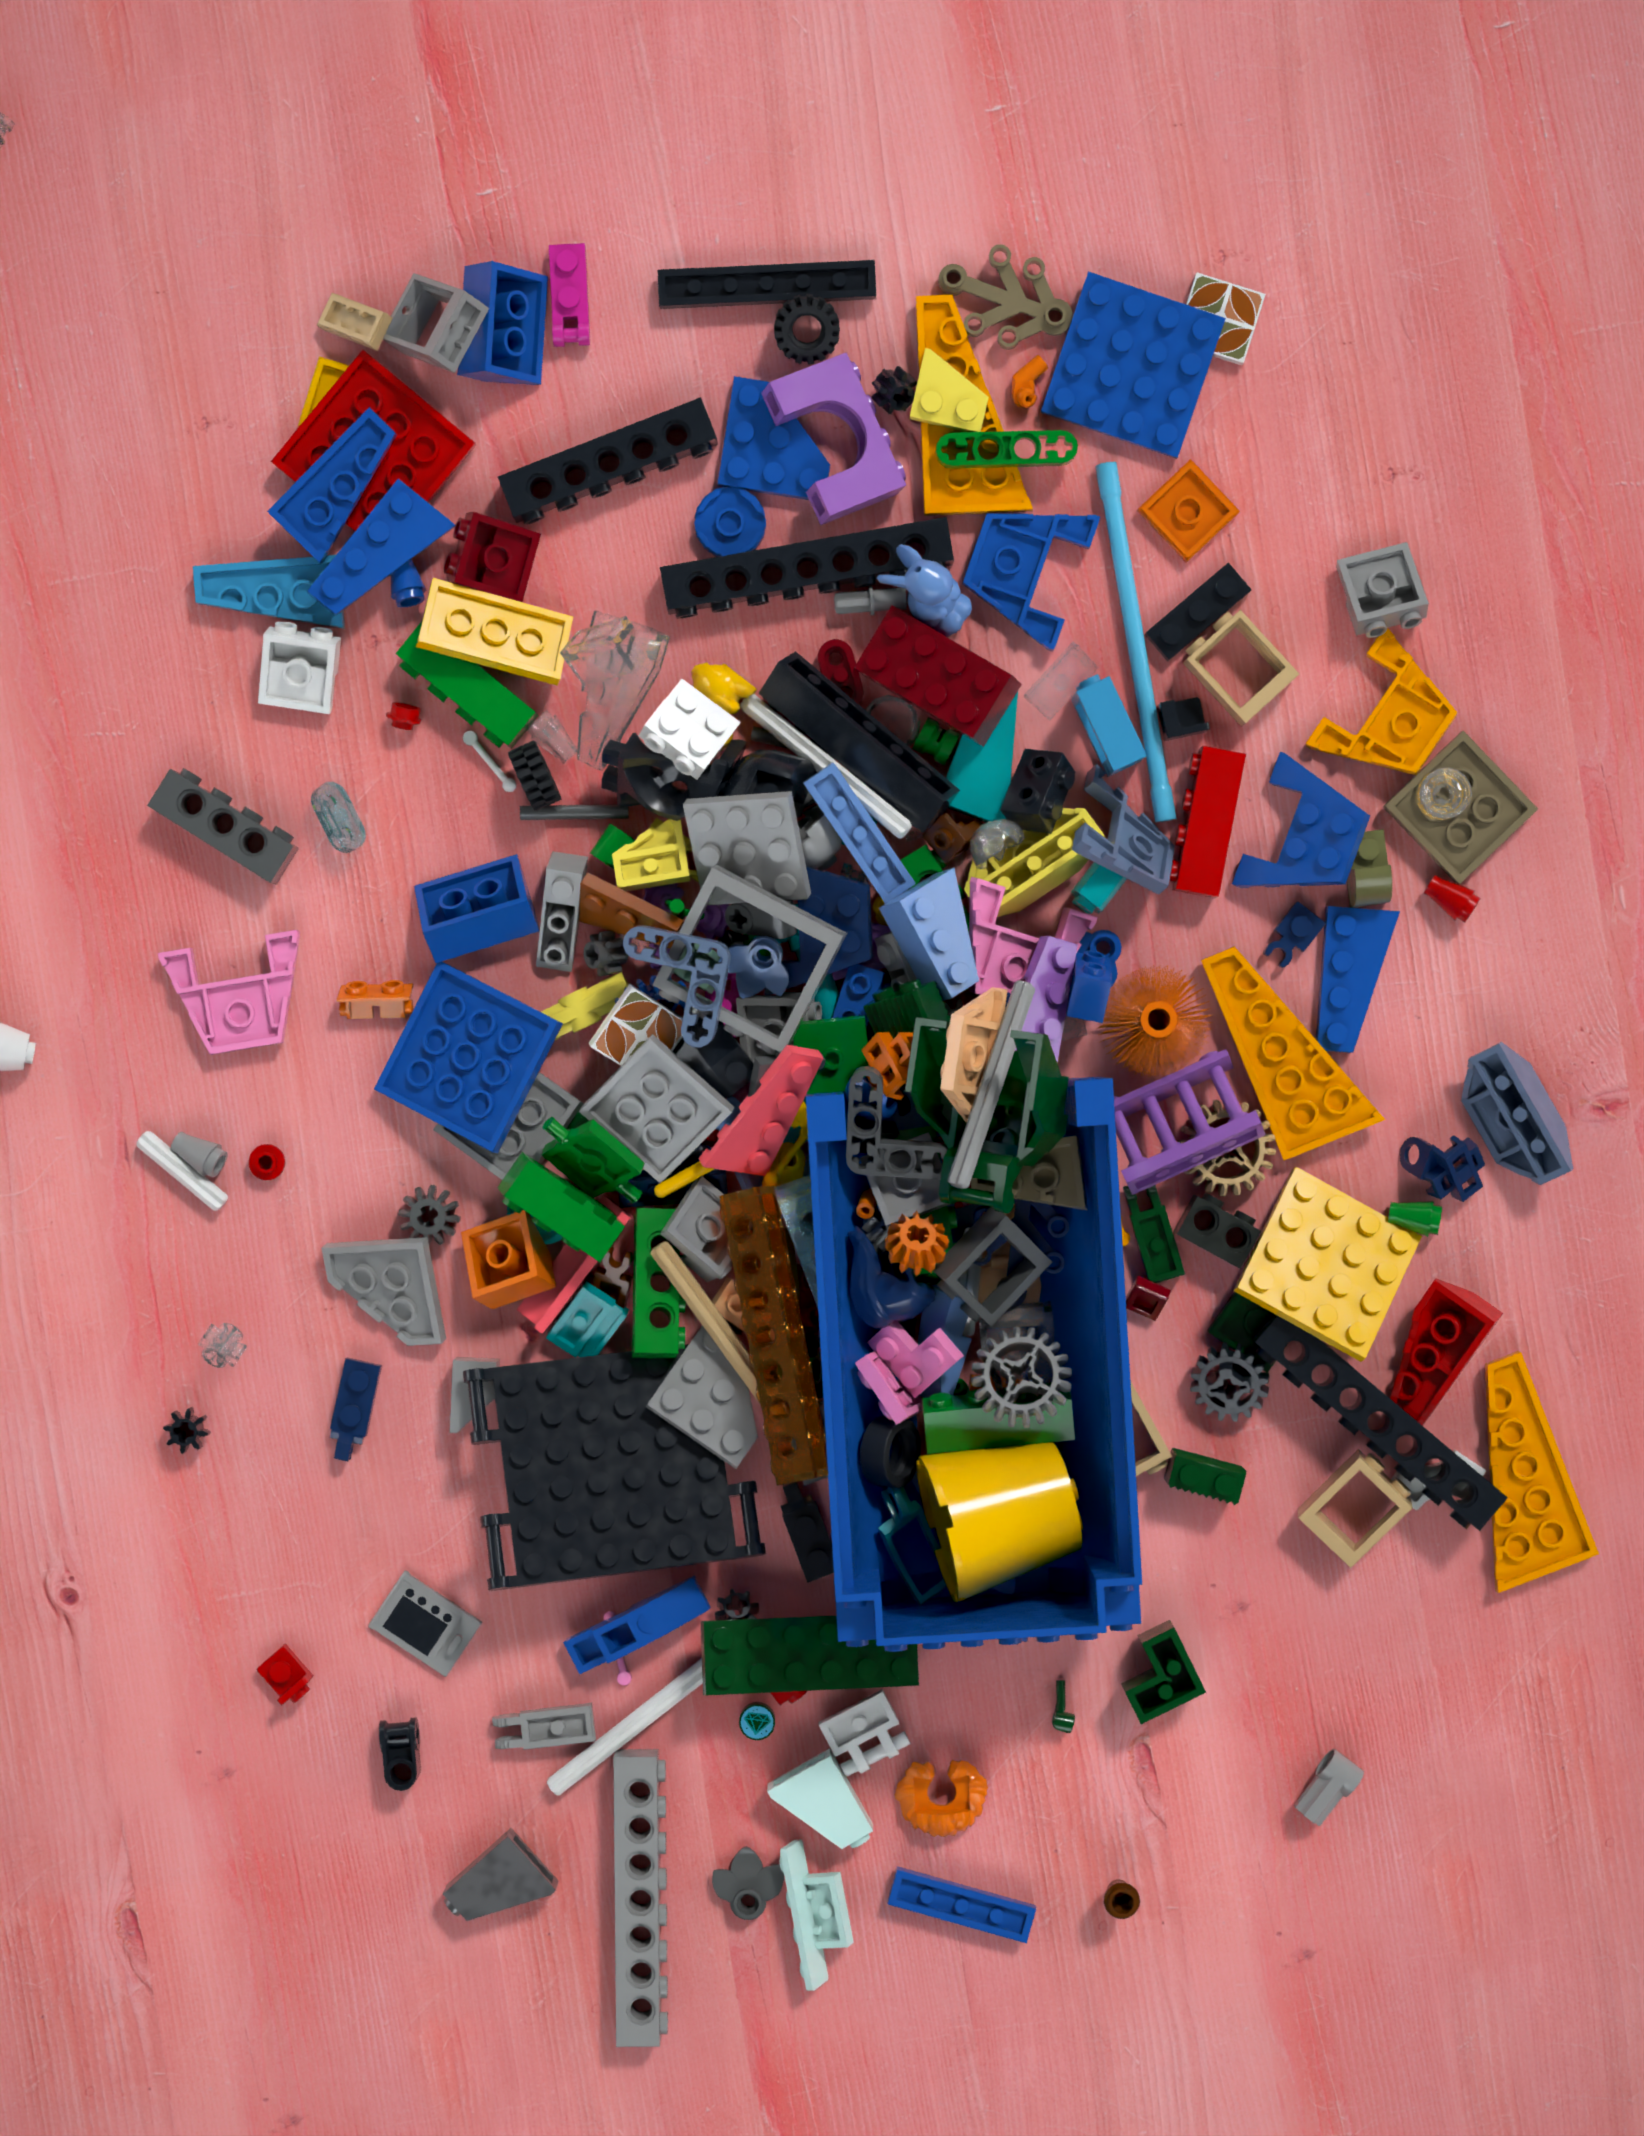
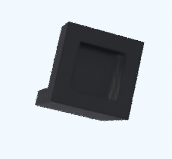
[1156,697,1210,742]

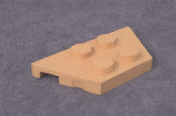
[940,987,1008,1123]

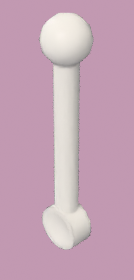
[463,731,517,792]

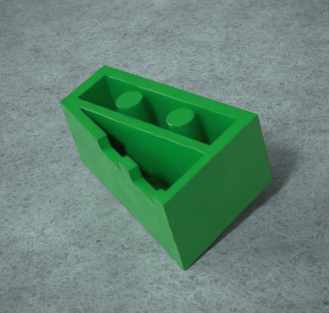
[497,1152,625,1262]

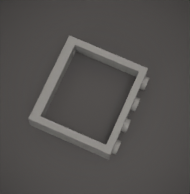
[653,865,847,1055]

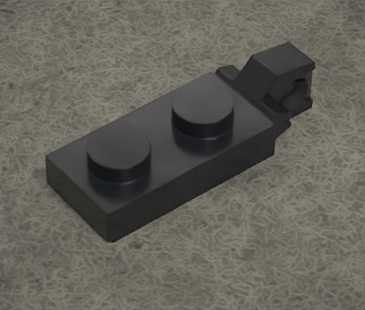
[781,1480,834,1583]

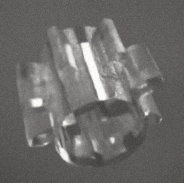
[198,1323,247,1368]

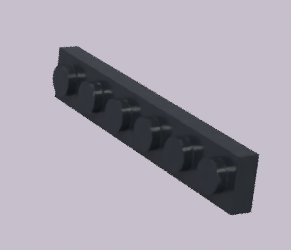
[657,260,876,309]

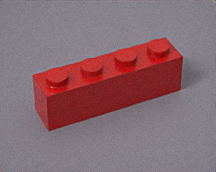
[1169,746,1246,898]

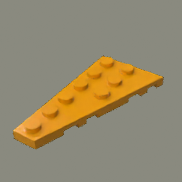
[916,295,1033,516]
[1201,946,1386,1161]

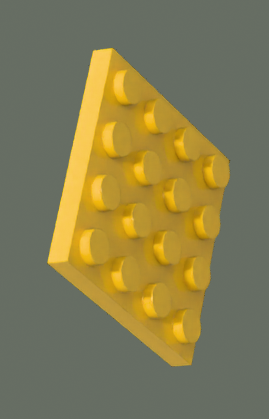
[1233,1167,1422,1362]

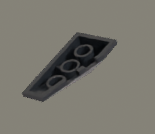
[672,1017,754,1099]

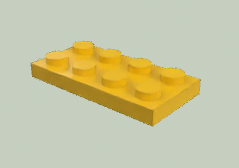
[416,578,573,686]

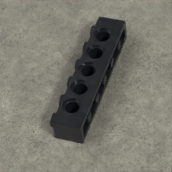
[498,397,718,525]

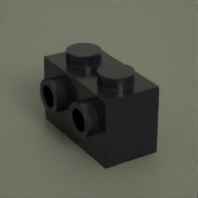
[1000,749,1076,834]

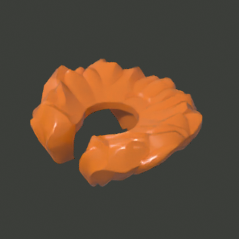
[894,1760,988,1837]

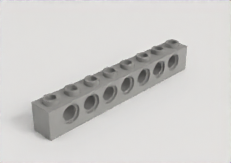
[613,1749,668,2047]

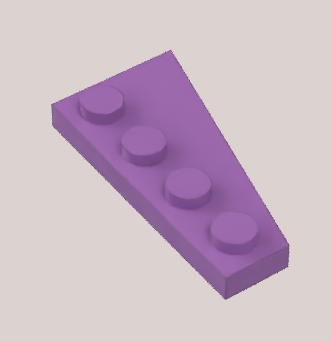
[1015,936,1078,1063]

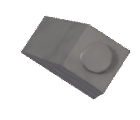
[443,1828,559,1921]

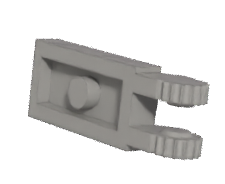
[492,1703,596,1750]

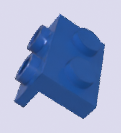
[832,964,891,1042]

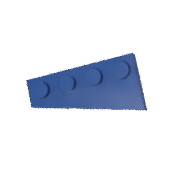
[267,407,397,564]
[307,479,456,616]
[1316,906,1400,1053]

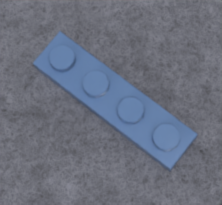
[803,762,916,904]

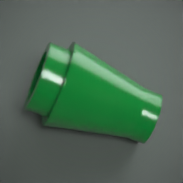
[1388,1201,1442,1237]

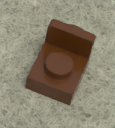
[923,814,988,863]

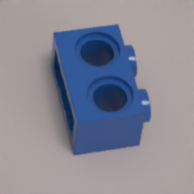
[1066,950,1112,1023]

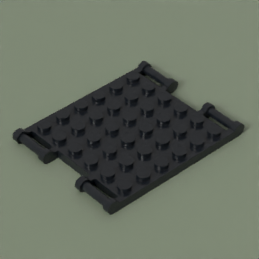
[463,1344,766,1591]

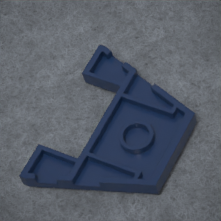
[764,866,873,995]

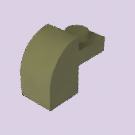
[1346,829,1392,908]

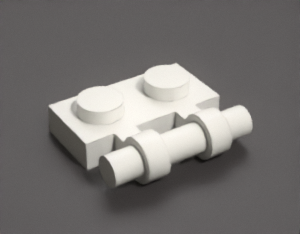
[819,1689,911,1777]

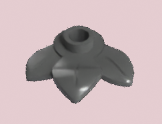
[712,1846,784,1920]

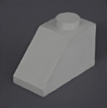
[450,1357,500,1433]

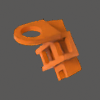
[861,1032,913,1100]

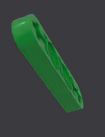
[935,430,1078,469]

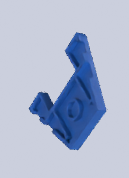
[962,513,1100,652]
[1232,752,1370,889]

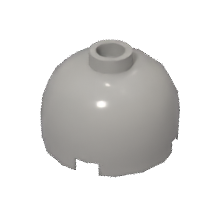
[798,804,842,871]

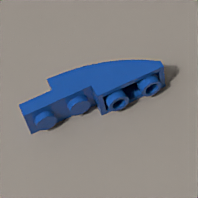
[563,1575,711,1674]

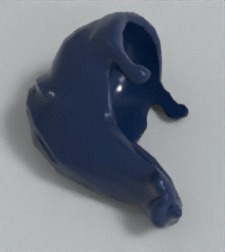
[848,1226,936,1328]

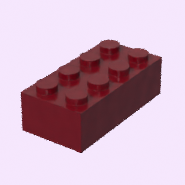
[854,605,1022,747]

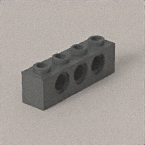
[147,768,299,885]

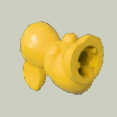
[691,662,758,751]

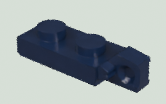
[330,1357,382,1462]

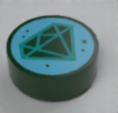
[739,1702,775,1740]

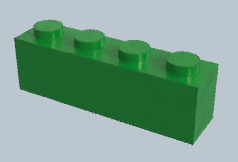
[395,621,539,749]
[922,1382,1075,1454]

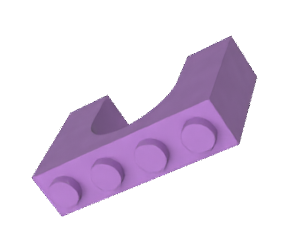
[761,352,906,525]

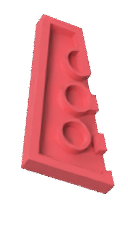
[698,1045,824,1176]

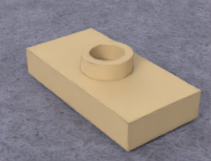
[317,293,393,351]

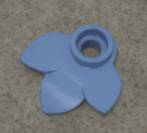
[718,936,789,999]

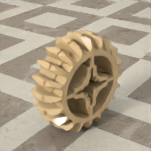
[1178,1100,1276,1196]

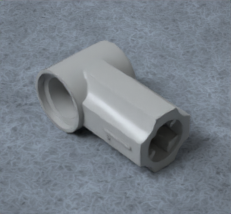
[1294,1749,1364,1826]

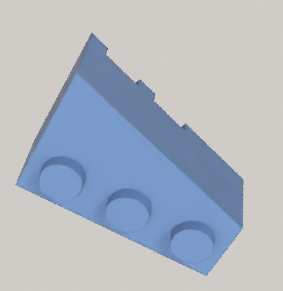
[879,867,979,1001]

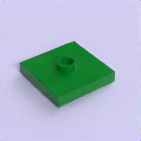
[793,1015,869,1094]

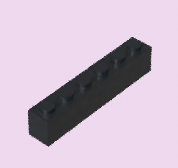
[759,651,960,833]

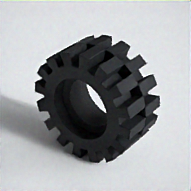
[774,294,840,364]
[508,740,562,811]

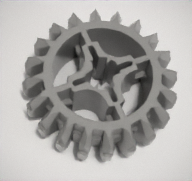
[971,1327,1072,1428]

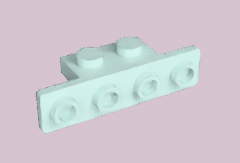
[779,1839,854,1991]

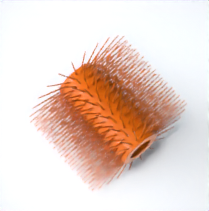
[1096,965,1214,1077]

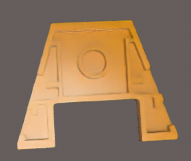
[1306,628,1458,775]

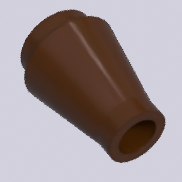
[1104,1879,1140,1919]

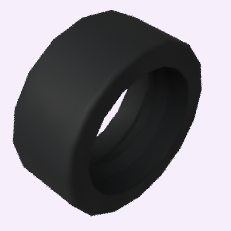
[860,1416,921,1488]

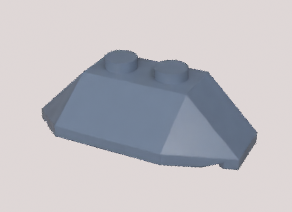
[1461,1042,1573,1185]

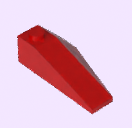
[1390,1278,1503,1426]

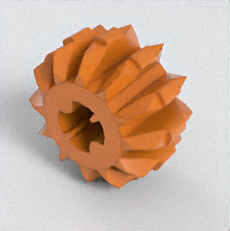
[884,1210,949,1277]

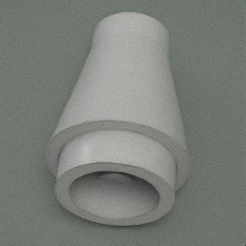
[171,1132,228,1177]

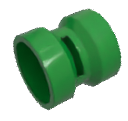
[912,717,961,765]

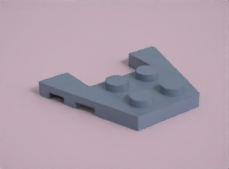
[1072,764,1175,895]

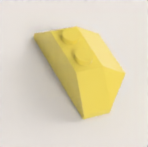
[964,808,1106,917]

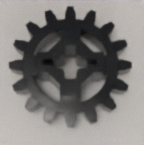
[1190,1343,1270,1422]

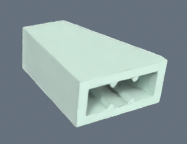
[767,1748,873,1849]

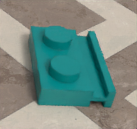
[546,1281,630,1358]

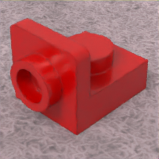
[256,1643,314,1706]

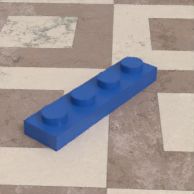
[887,1866,1036,1943]

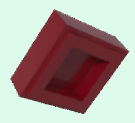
[1126,1276,1171,1321]

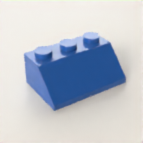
[457,261,548,385]
[414,854,539,963]

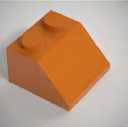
[461,1210,556,1310]

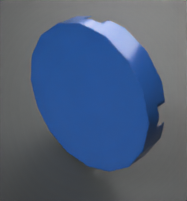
[694,487,766,557]

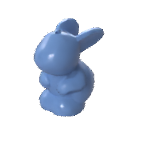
[877,544,972,637]

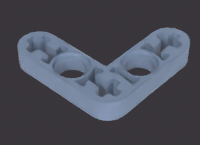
[623,925,731,1047]

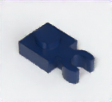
[1263,901,1326,968]

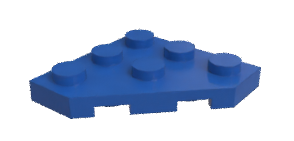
[718,376,830,500]

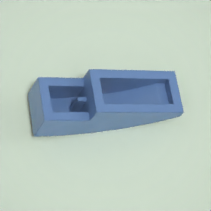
[918,1287,972,1398]

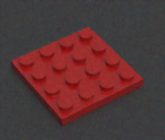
[271,350,476,531]

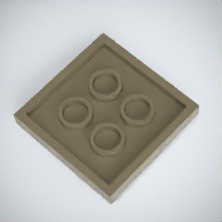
[1383,731,1538,885]

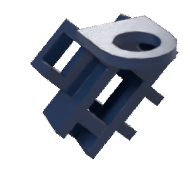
[1400,1135,1485,1202]

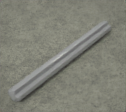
[947,980,1035,1189]

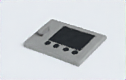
[368,1570,482,1677]

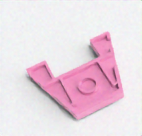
[969,877,1098,995]
[158,930,300,1055]

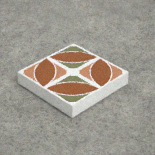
[1186,272,1266,366]
[588,984,683,1066]

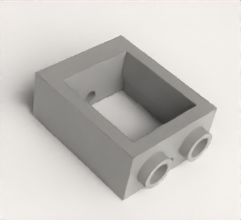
[383,273,489,373]

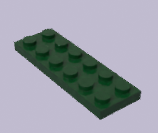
[701,1616,919,1696]

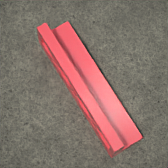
[517,1194,632,1334]

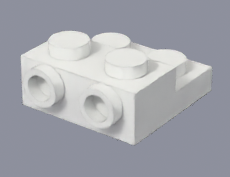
[258,622,341,714]
[638,679,741,780]

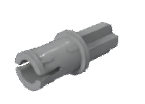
[834,586,907,615]

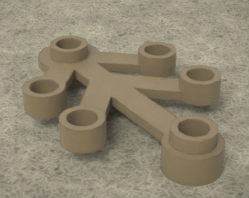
[938,245,1073,350]

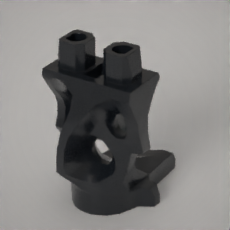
[601,733,746,821]

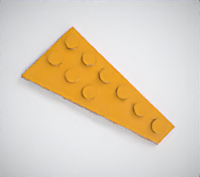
[1485,1351,1599,1593]

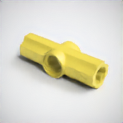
[541,972,629,1040]

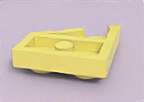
[909,348,989,432]
[612,819,691,891]

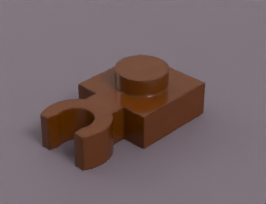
[592,1246,633,1309]

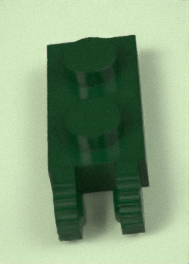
[1123,1185,1185,1283]

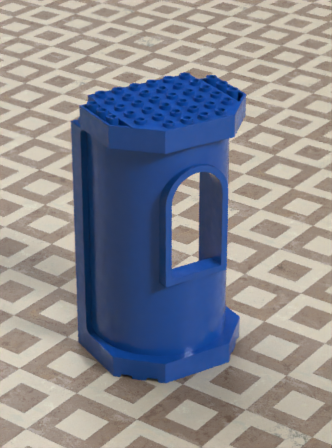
[806,1077,1142,1652]

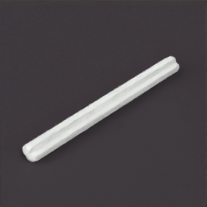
[740,694,912,839]
[547,1658,703,1796]

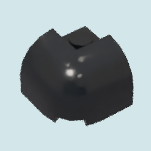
[721,750,817,804]

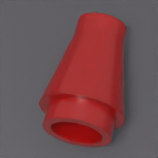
[1424,875,1481,923]

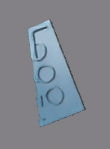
[193,555,345,629]

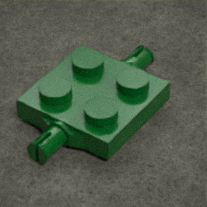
[541,1117,645,1203]

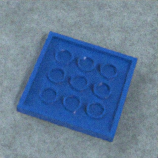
[1040,271,1226,459]
[374,962,563,1154]

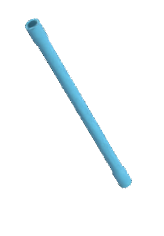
[1095,462,1177,823]

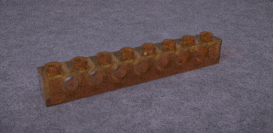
[719,1186,828,1486]

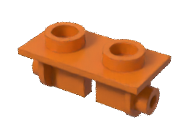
[337,980,413,1019]

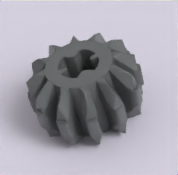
[398,1185,461,1246]

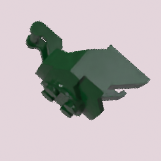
[905,1017,1069,1213]

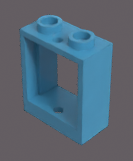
[1071,674,1147,777]

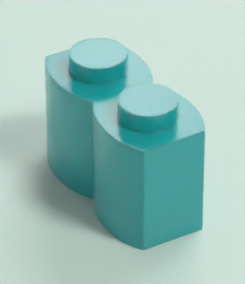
[1070,862,1127,914]

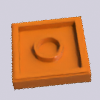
[1137,459,1240,563]

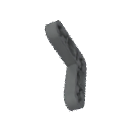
[846,1066,949,1179]

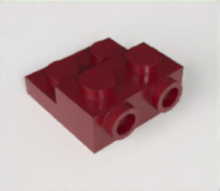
[444,512,541,602]

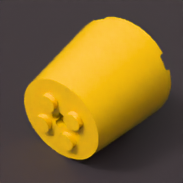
[916,1442,1083,1602]

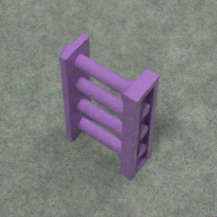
[1114,1049,1266,1195]

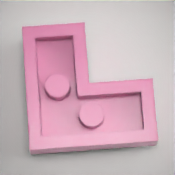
[867,1321,964,1398]
[855,1351,923,1425]

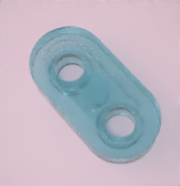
[311,782,366,853]

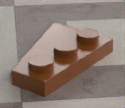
[579,873,684,949]

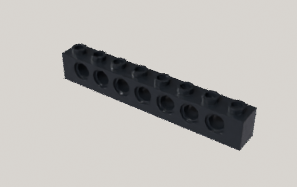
[660,517,954,619]
[1252,1313,1508,1531]

